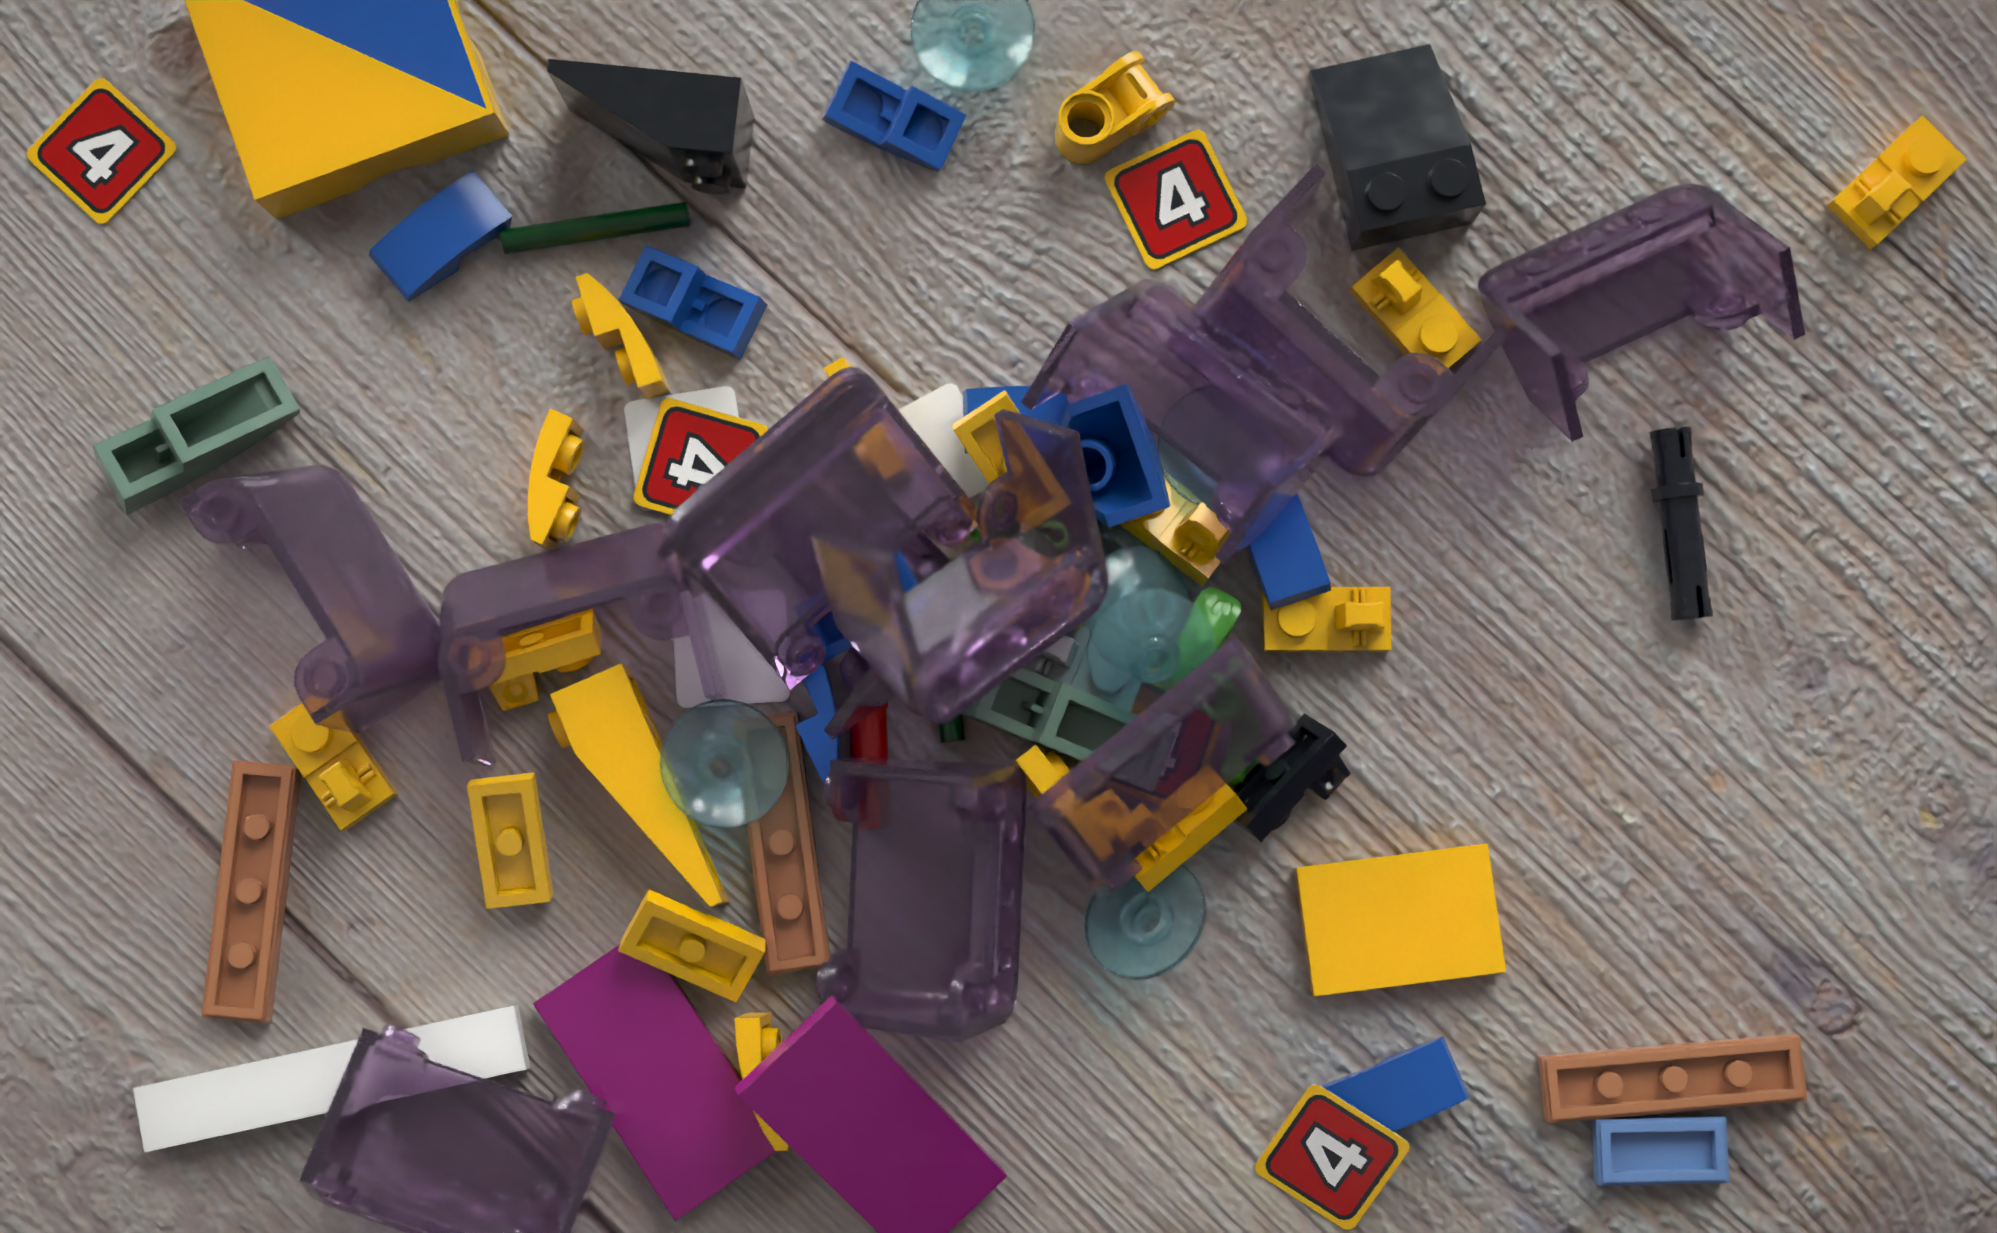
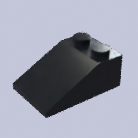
[1308,44,1486,251]
[547,59,754,195]

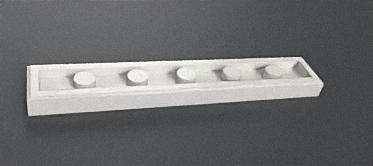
[133,1005,530,1152]

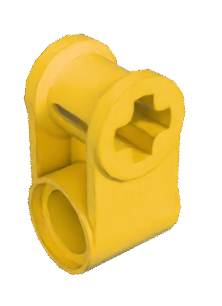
[1055,51,1176,164]

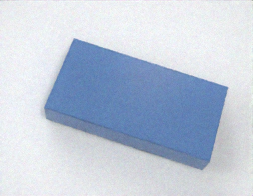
[1591,1115,1729,1186]

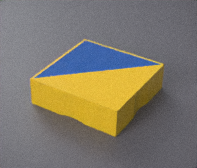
[185,0,510,220]

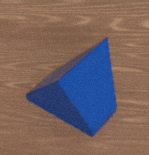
[1048,383,1171,528]

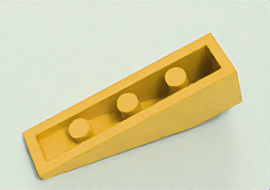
[548,663,729,907]

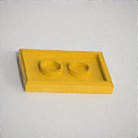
[1294,843,1506,997]

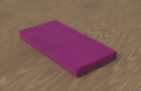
[533,944,777,1221]
[735,995,1007,1233]

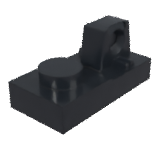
[1233,713,1351,842]

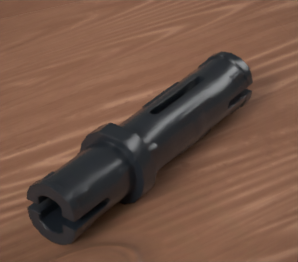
[1649,427,1713,621]

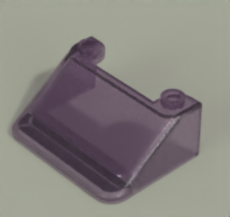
[664,367,984,690]

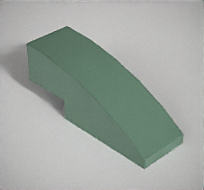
[93,356,300,515]
[960,655,1175,790]

